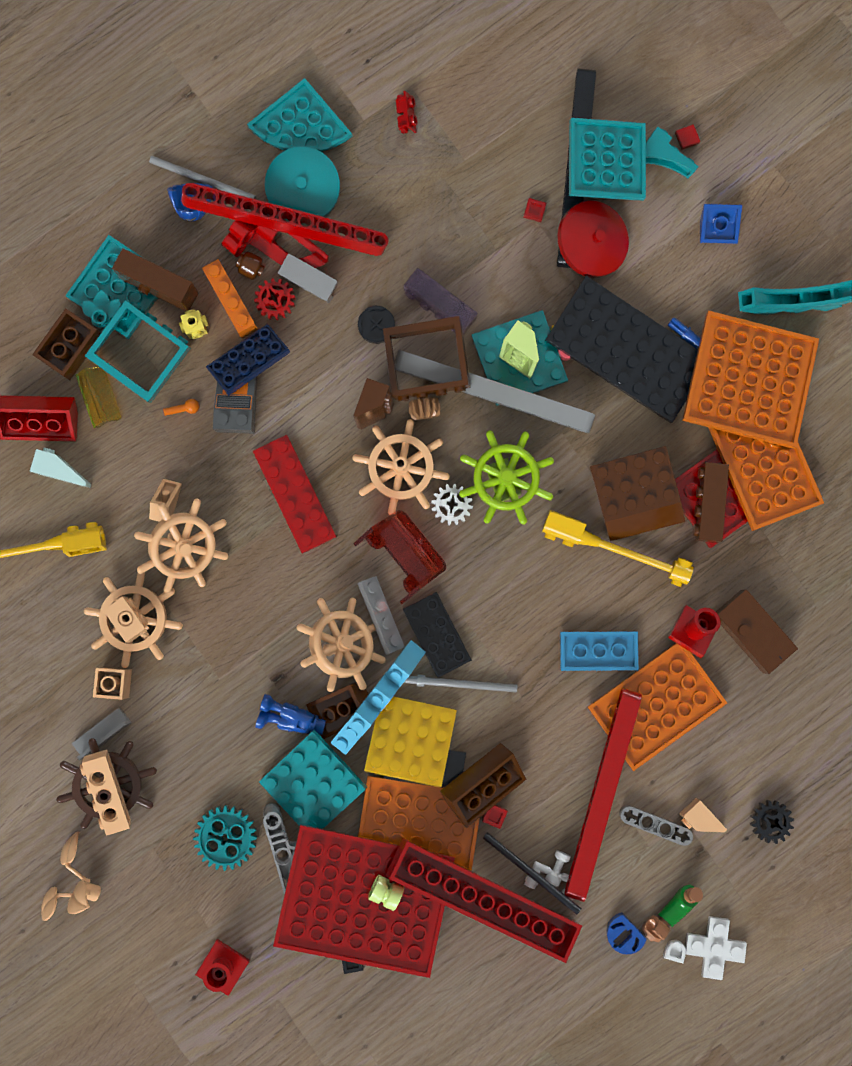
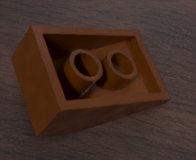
[306,682,369,739]

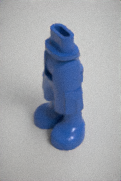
[255,694,326,735]

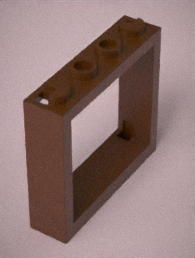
[383,316,471,402]

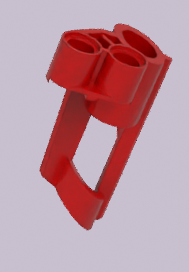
[221,214,329,268]

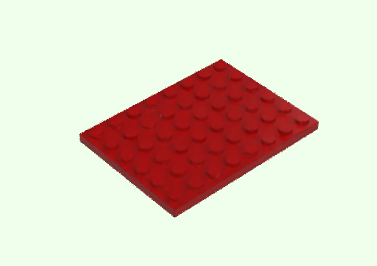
[273,824,455,978]

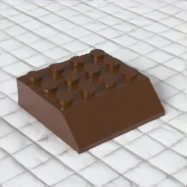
[590,446,685,542]

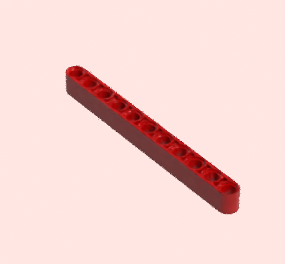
[181,183,389,256]
[564,688,642,902]

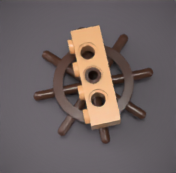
[56,738,157,836]

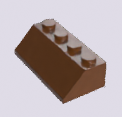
[353,378,394,429]
[440,743,527,828]

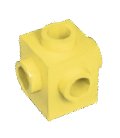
[179,310,209,339]

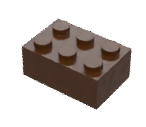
[32,308,101,381]

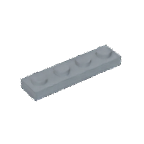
[357,576,405,655]

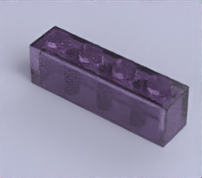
[404,268,478,335]

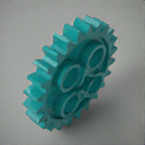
[193,805,258,871]

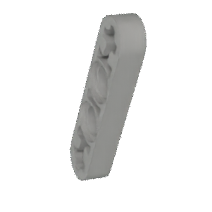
[619,805,693,846]

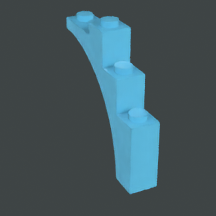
[330,640,426,755]

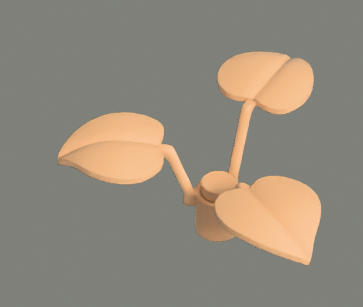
[41,831,101,921]

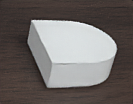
[663,940,686,964]

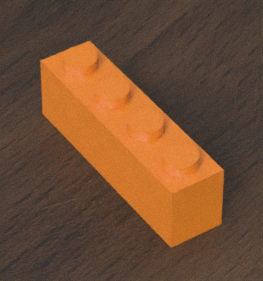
[202,259,258,338]

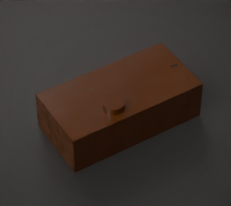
[112,248,198,311]
[716,589,798,674]

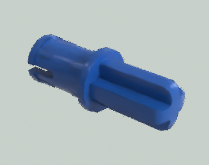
[668,318,701,348]

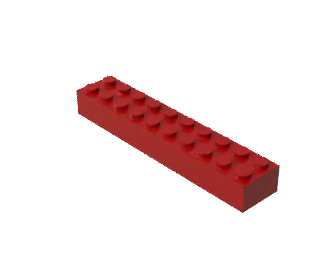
[386,838,582,963]

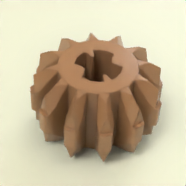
[409,397,441,420]

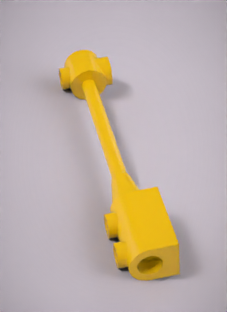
[542,510,694,587]
[0,522,107,558]

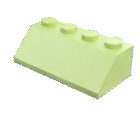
[499,320,539,379]

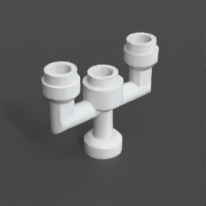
[524,850,573,900]

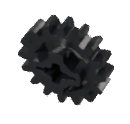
[750,800,794,844]

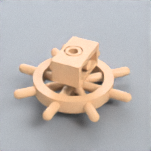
[84,572,183,668]

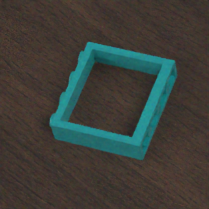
[85,300,191,403]

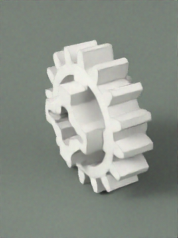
[431,484,473,526]

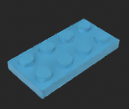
[560,631,639,671]

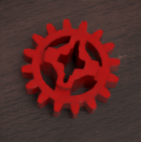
[254,278,296,320]

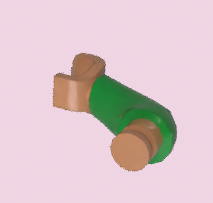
[642,885,703,943]

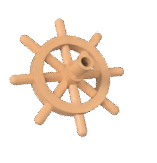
[352,419,450,516]
[134,498,229,593]
[297,597,386,692]

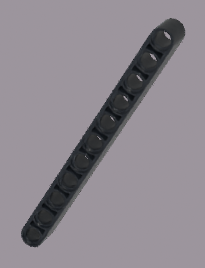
[557,68,596,269]

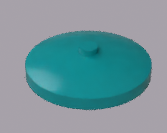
[265,147,340,224]

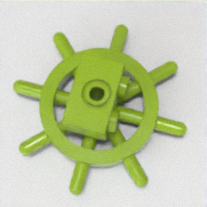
[459,430,554,525]

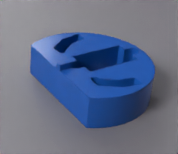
[606,912,646,954]

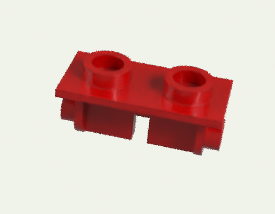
[395,91,418,134]

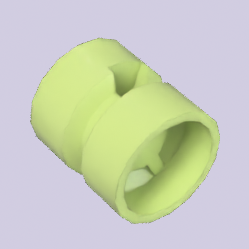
[368,875,404,911]

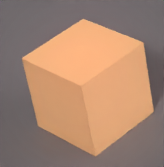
[93,667,132,700]

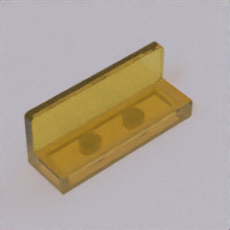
[75,367,122,428]

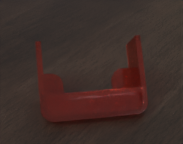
[353,510,446,604]

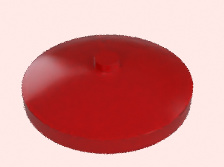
[558,201,629,278]

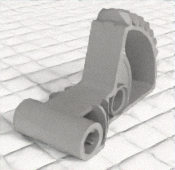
[263,803,297,894]

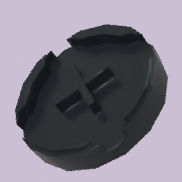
[357,305,395,344]

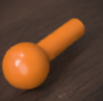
[163,399,200,416]

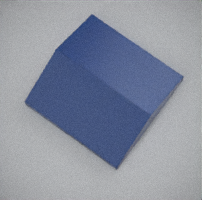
[700,204,742,244]

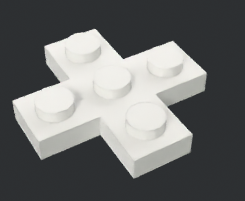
[685,916,747,980]

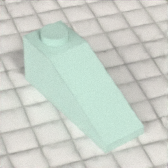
[30,448,91,488]

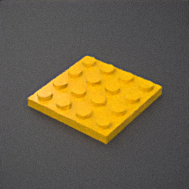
[364,696,457,788]

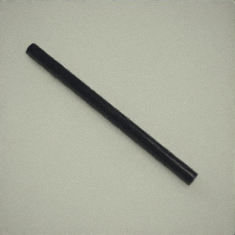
[483,832,582,915]

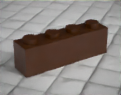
[693,462,729,543]

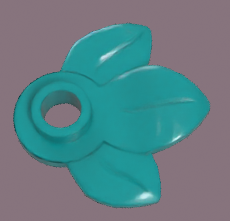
[82,290,121,328]

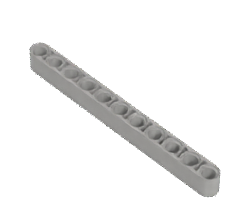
[395,350,595,433]

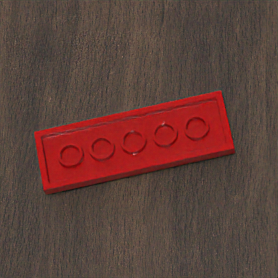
[253,435,337,554]

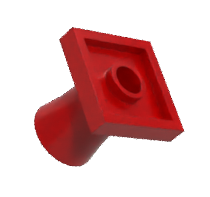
[668,605,721,658]
[195,939,250,996]

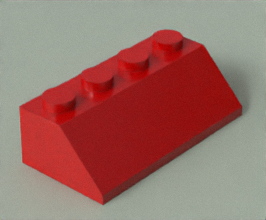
[0,395,78,442]

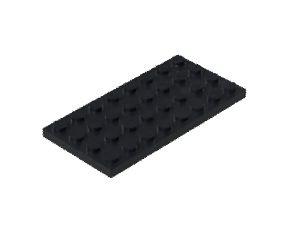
[545,276,698,423]

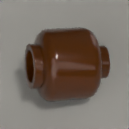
[235,252,265,280]

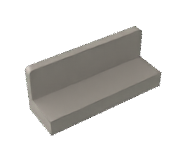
[278,254,338,304]
[72,707,132,760]

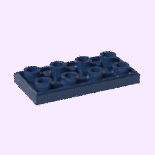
[206,324,290,396]

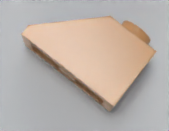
[149,479,182,522]
[679,798,727,832]

